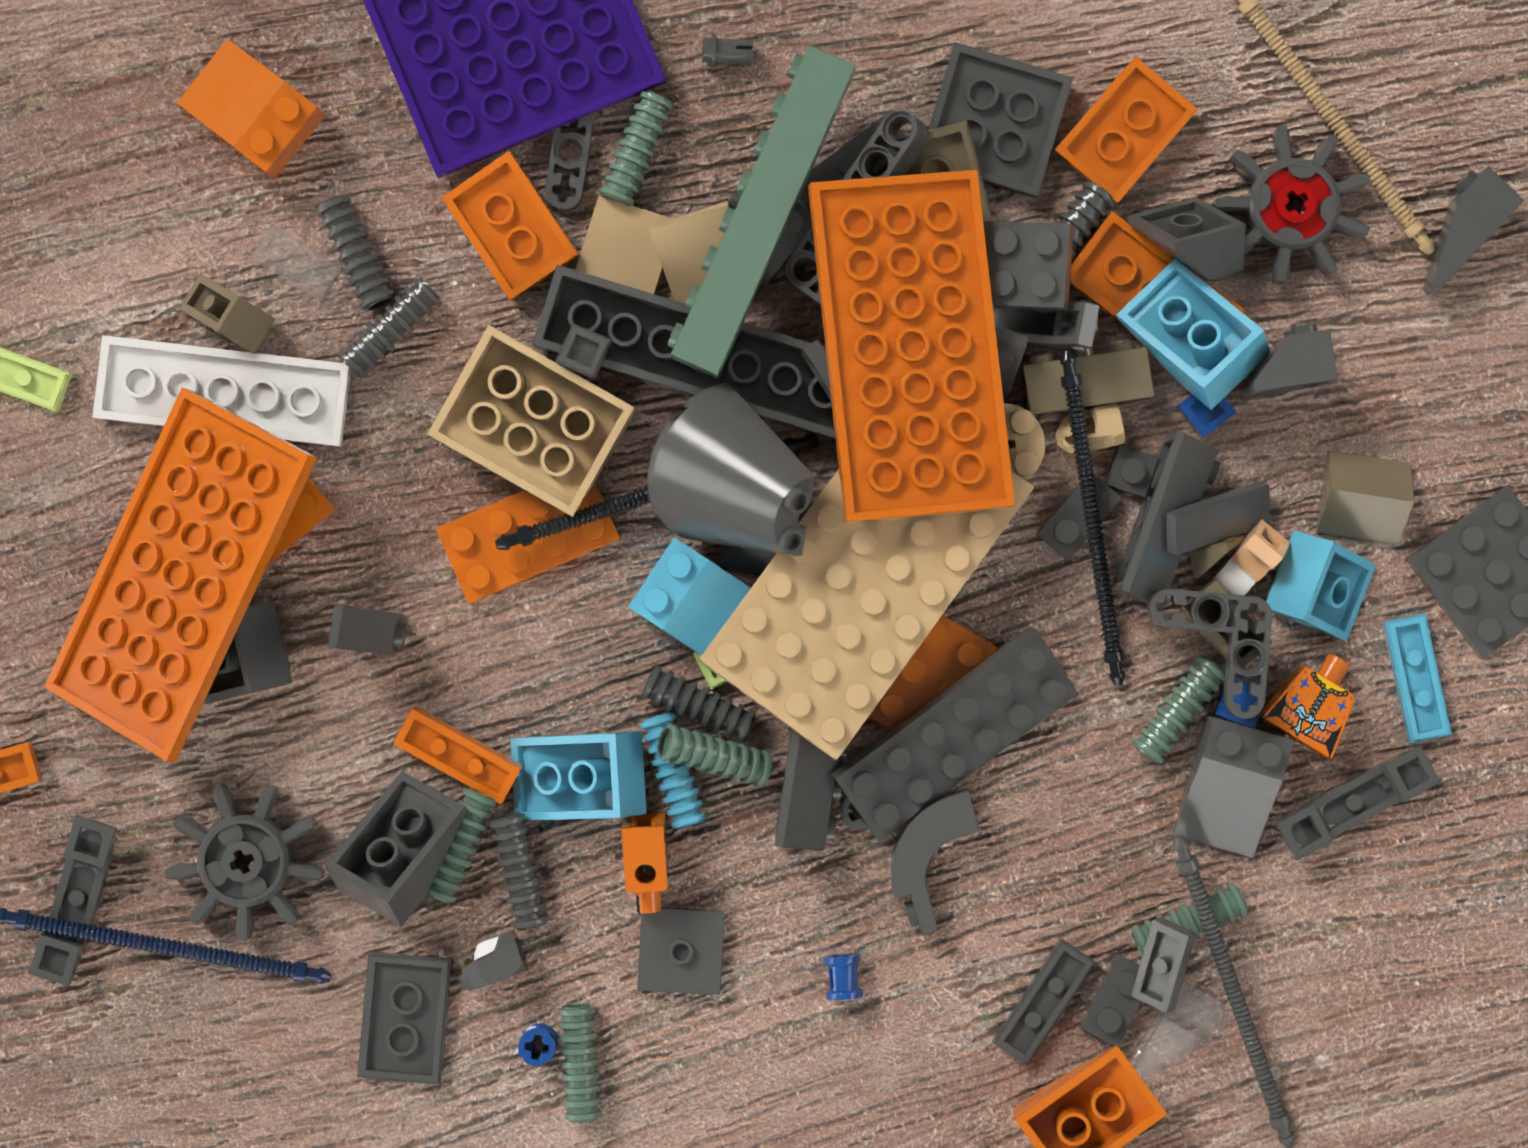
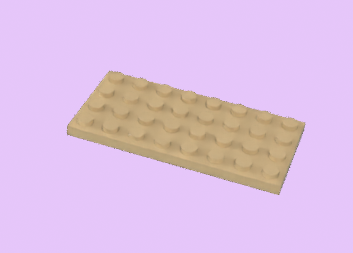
[699,469,1034,761]

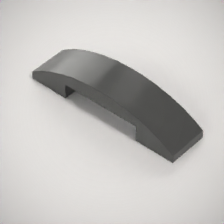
[1276,746,1441,860]
[29,815,117,986]

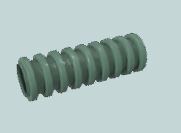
[599,91,674,207]
[1132,656,1226,764]
[657,724,772,787]
[427,787,497,904]
[1131,883,1248,956]
[558,1003,602,1123]

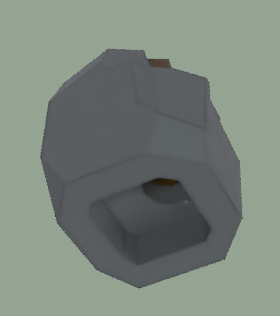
[460,929,528,991]

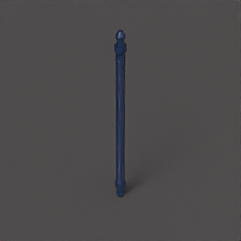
[0,908,331,984]

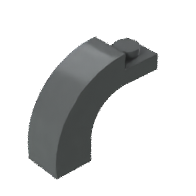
[993,302,1100,351]
[890,789,980,935]

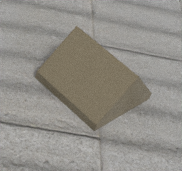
[1315,451,1414,545]

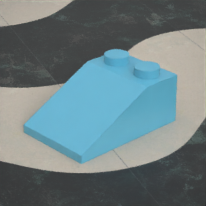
[1116,258,1270,410]
[628,537,751,655]
[510,731,647,821]

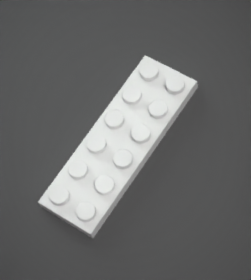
[92,335,351,447]

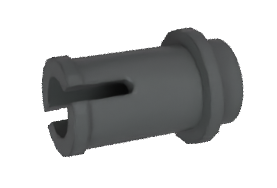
[702,34,753,67]

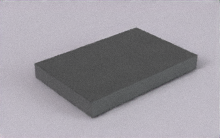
[357,951,452,1084]

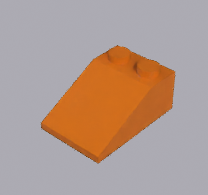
[177,39,325,180]
[1013,1044,1167,1148]

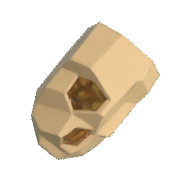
[1054,403,1125,453]

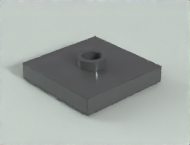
[637,907,725,995]

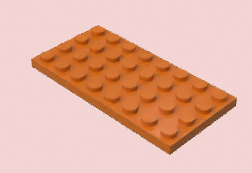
[808,170,1015,523]
[44,387,317,762]

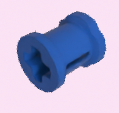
[823,953,863,1000]
[518,1023,558,1066]

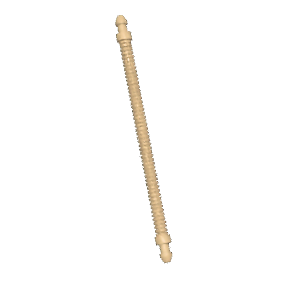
[1238,0,1436,255]

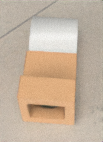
[1211,519,1290,595]

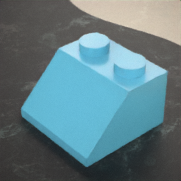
[1266,530,1376,642]

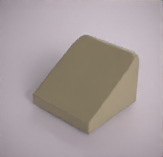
[1189,534,1243,579]

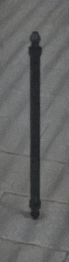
[1060,350,1125,686]
[495,434,819,551]

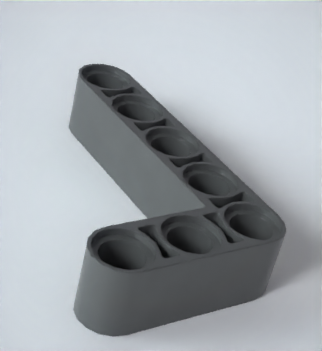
[786,110,928,304]

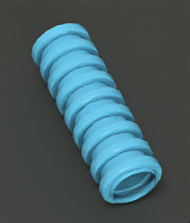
[640,712,707,830]

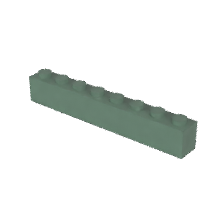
[667,45,855,379]

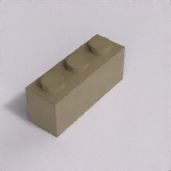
[1019,342,1154,417]

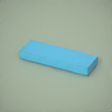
[1382,613,1452,743]

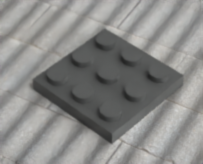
[928,42,1073,198]
[1406,485,1528,659]

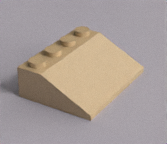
[427,325,638,517]

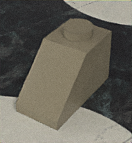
[179,273,276,354]

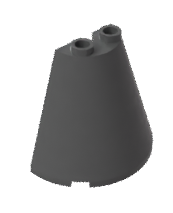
[647,383,815,556]

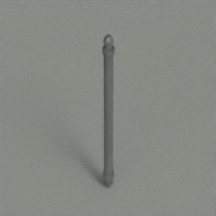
[1173,835,1295,1148]

